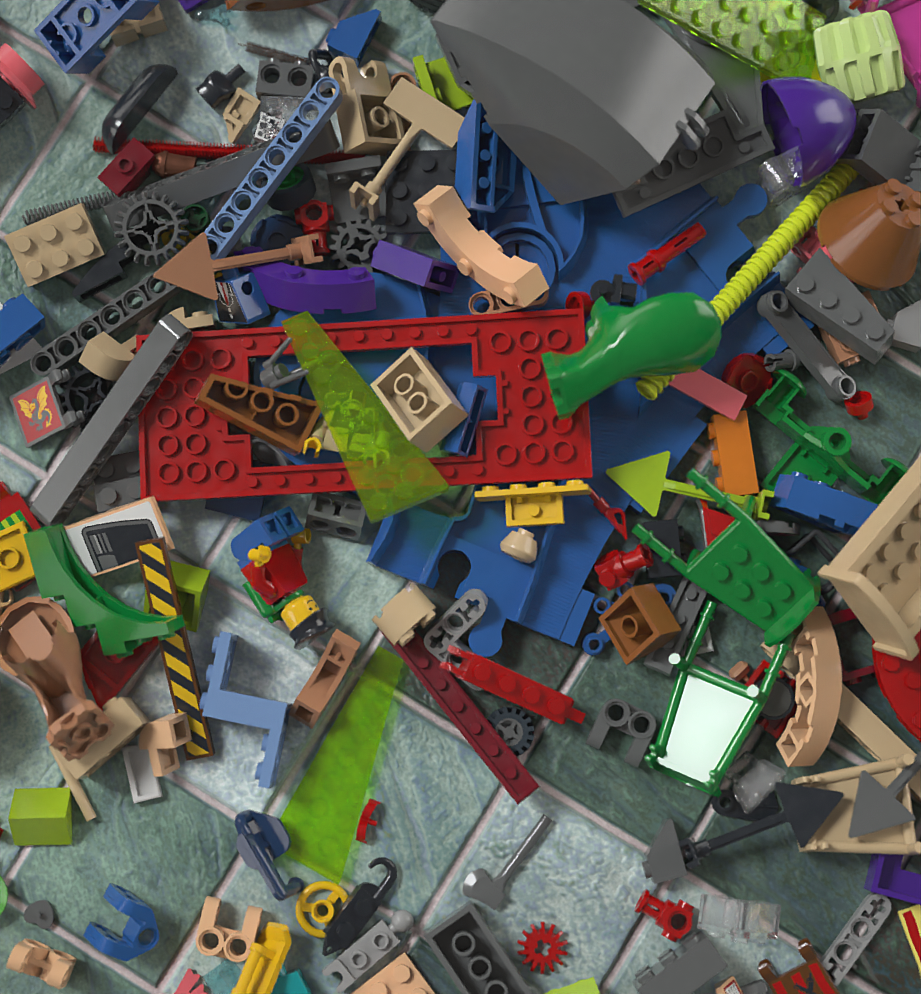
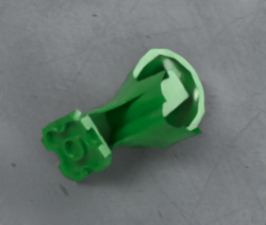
[541,292,721,420]

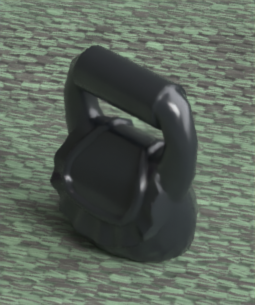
[308,49,344,94]

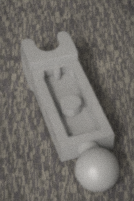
[322,909,414,993]

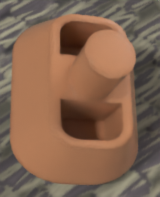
[729,661,749,681]

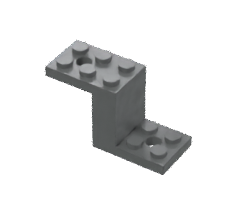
[835,109,921,192]

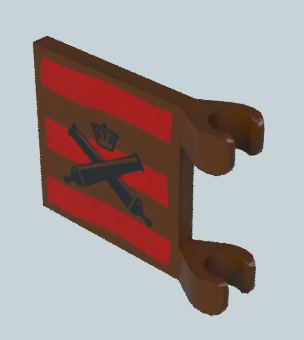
[758,938,840,994]

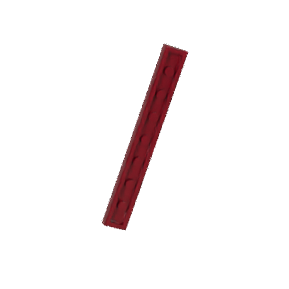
[378,628,540,805]

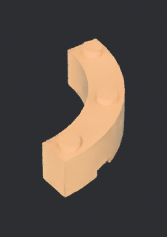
[413,185,549,307]
[776,606,842,767]

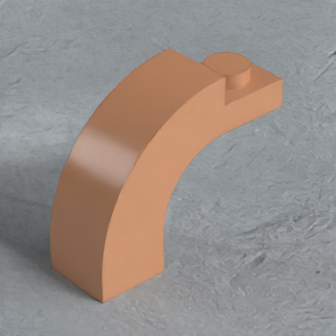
[288,629,361,729]

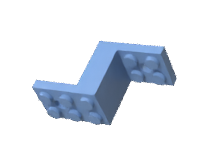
[200,631,292,789]

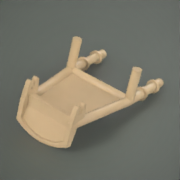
[791,753,921,855]

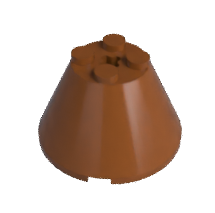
[817,179,921,291]

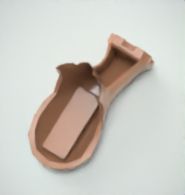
[0,596,114,761]

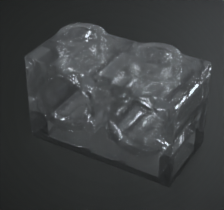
[260,96,317,139]

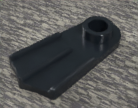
[711,789,779,822]

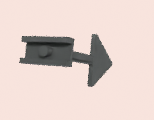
[848,751,921,839]

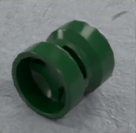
[181,204,211,237]

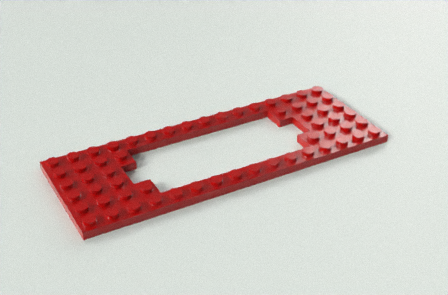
[136,308,593,502]

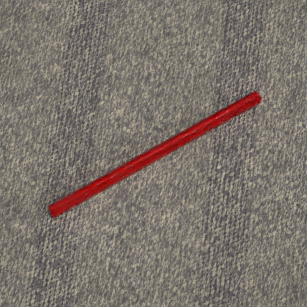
[93,137,366,165]

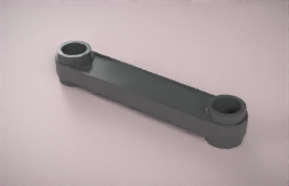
[757,290,856,402]

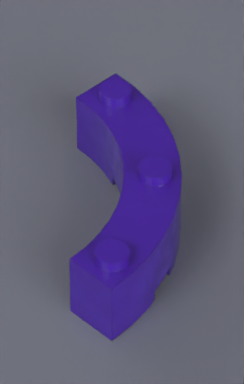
[234,246,376,314]

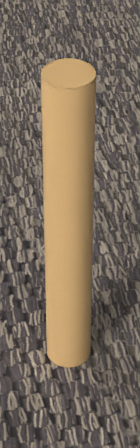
[49,745,97,822]

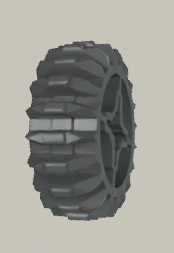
[113,191,189,267]

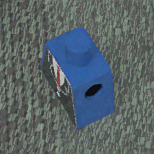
[215,267,271,324]

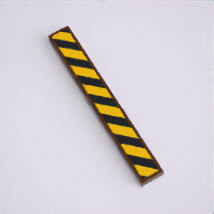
[135,536,215,761]

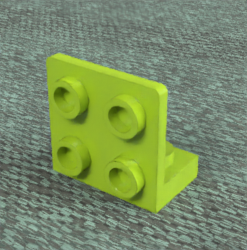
[412,55,474,111]

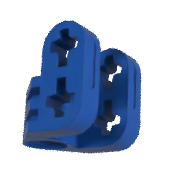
[83,883,159,962]

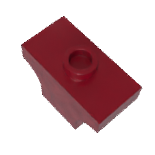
[97,137,156,198]

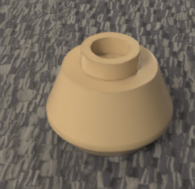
[500,528,537,563]

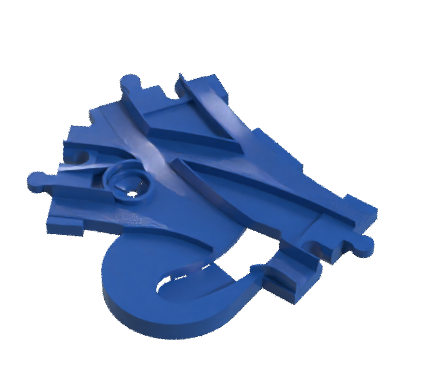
[253,156,815,658]

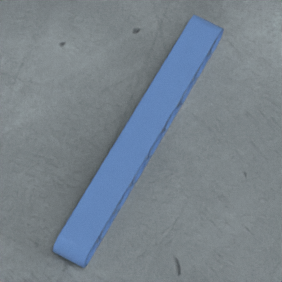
[204,77,343,260]

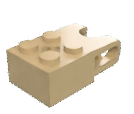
[329,56,404,156]

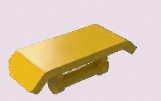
[231,921,291,994]

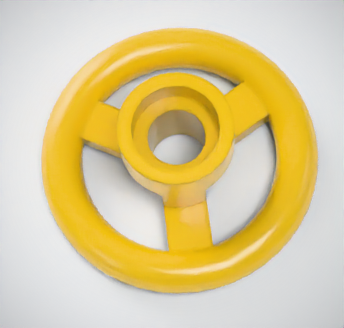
[295,881,349,938]

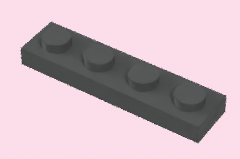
[644,577,708,677]

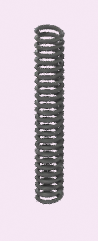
[22,190,127,226]

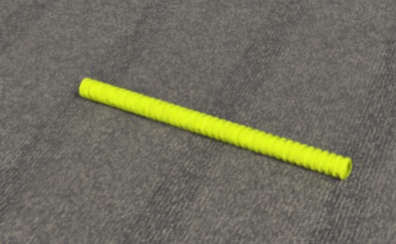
[636,164,859,400]

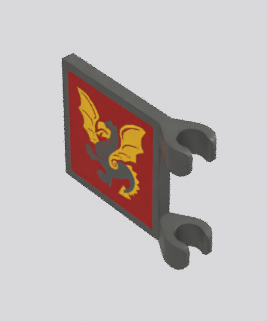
[9,369,85,448]

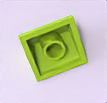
[8,787,72,846]

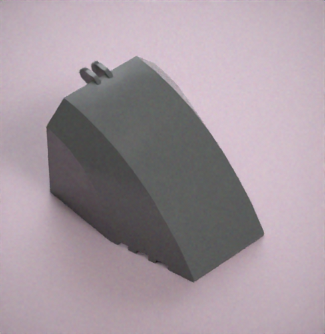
[430,0,715,205]

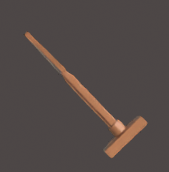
[153,233,323,300]

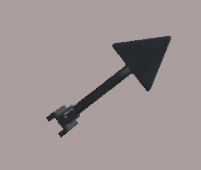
[678,782,844,869]

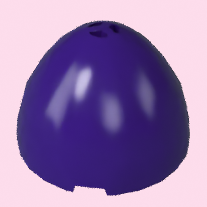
[760,76,856,188]

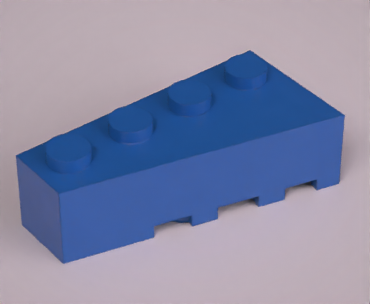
[0,293,46,368]

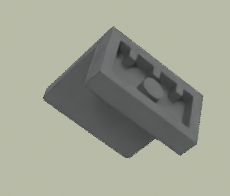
[325,155,386,225]

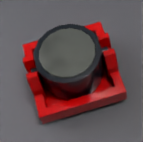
[744,659,798,738]

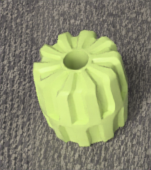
[813,10,905,104]

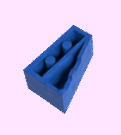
[769,471,878,536]

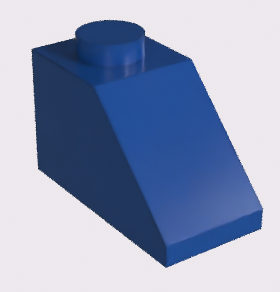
[326,9,382,67]

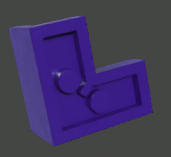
[864,854,921,905]

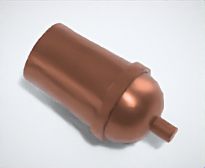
[151,151,197,179]

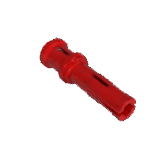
[627,222,706,286]

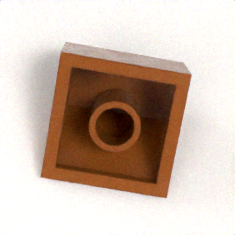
[599,583,682,665]

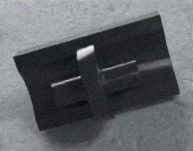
[590,274,637,308]

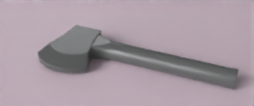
[462,814,552,910]

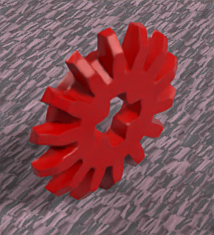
[517,922,568,974]

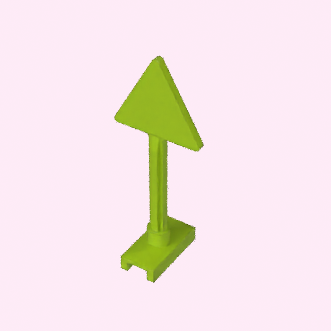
[606,451,775,522]

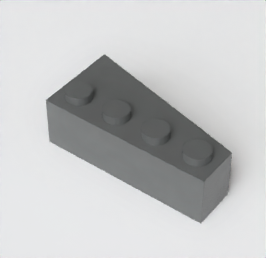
[785,248,895,365]

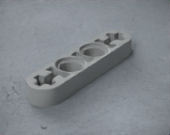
[820,892,891,986]

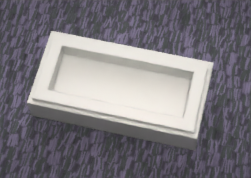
[122,744,163,803]

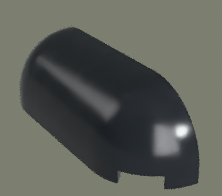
[101,64,178,155]

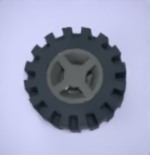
[487,707,534,756]

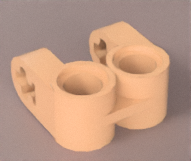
[196,896,263,962]
[6,938,77,990]

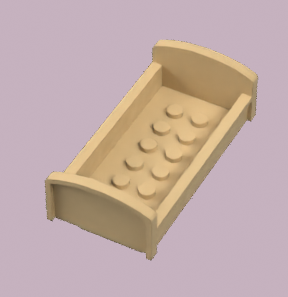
[818,456,921,660]

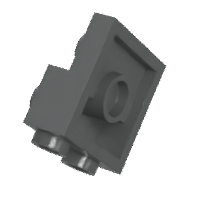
[93,450,141,514]

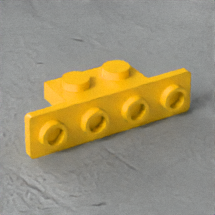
[475,480,591,528]

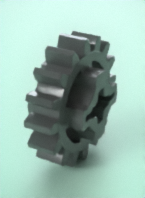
[329,217,387,273]

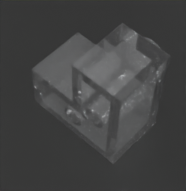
[697,894,781,944]

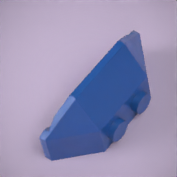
[455,99,516,214]

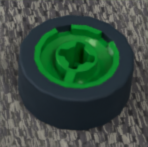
[261,163,316,211]

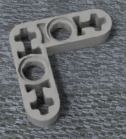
[424,589,488,691]

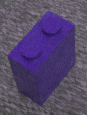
[370,239,460,293]

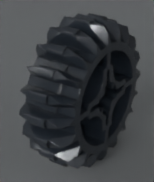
[58,365,117,432]

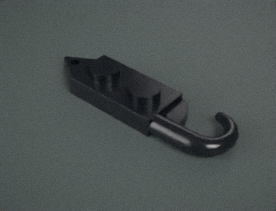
[322,857,397,957]

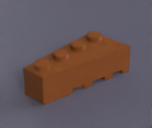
[194,374,325,456]

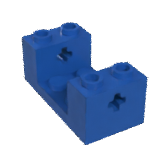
[34,0,159,74]

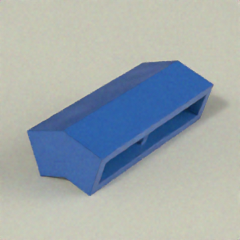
[439,382,488,457]

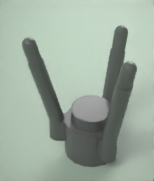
[260,337,331,390]

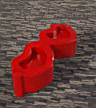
[356,798,381,844]

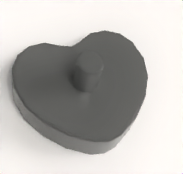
[24,900,55,929]

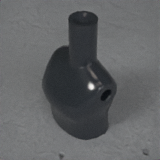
[195,64,245,110]

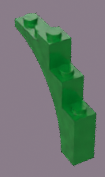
[23,523,185,658]

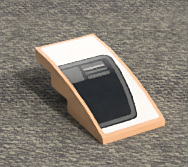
[63,496,175,577]

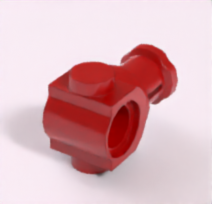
[294,199,335,257]
[594,543,654,591]
[634,889,695,943]

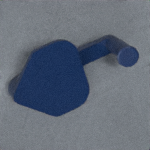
[234,809,304,901]

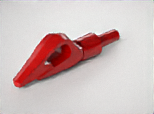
[588,486,628,540]

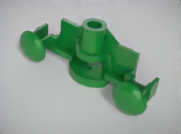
[752,369,909,521]

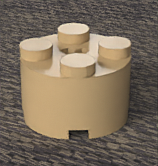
[372,582,436,647]

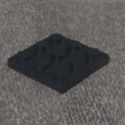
[385,150,469,235]

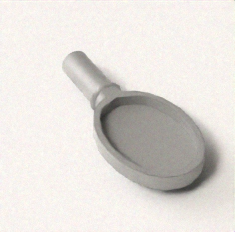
[230,423,292,466]

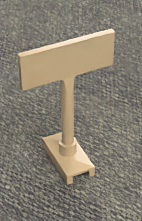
[349,77,465,221]

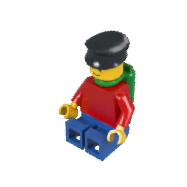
[231,506,335,650]

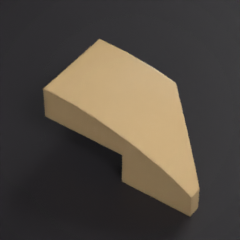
[223,87,263,144]

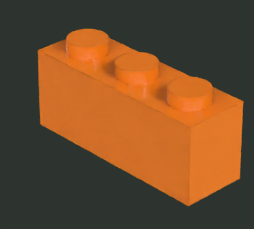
[707,410,759,496]

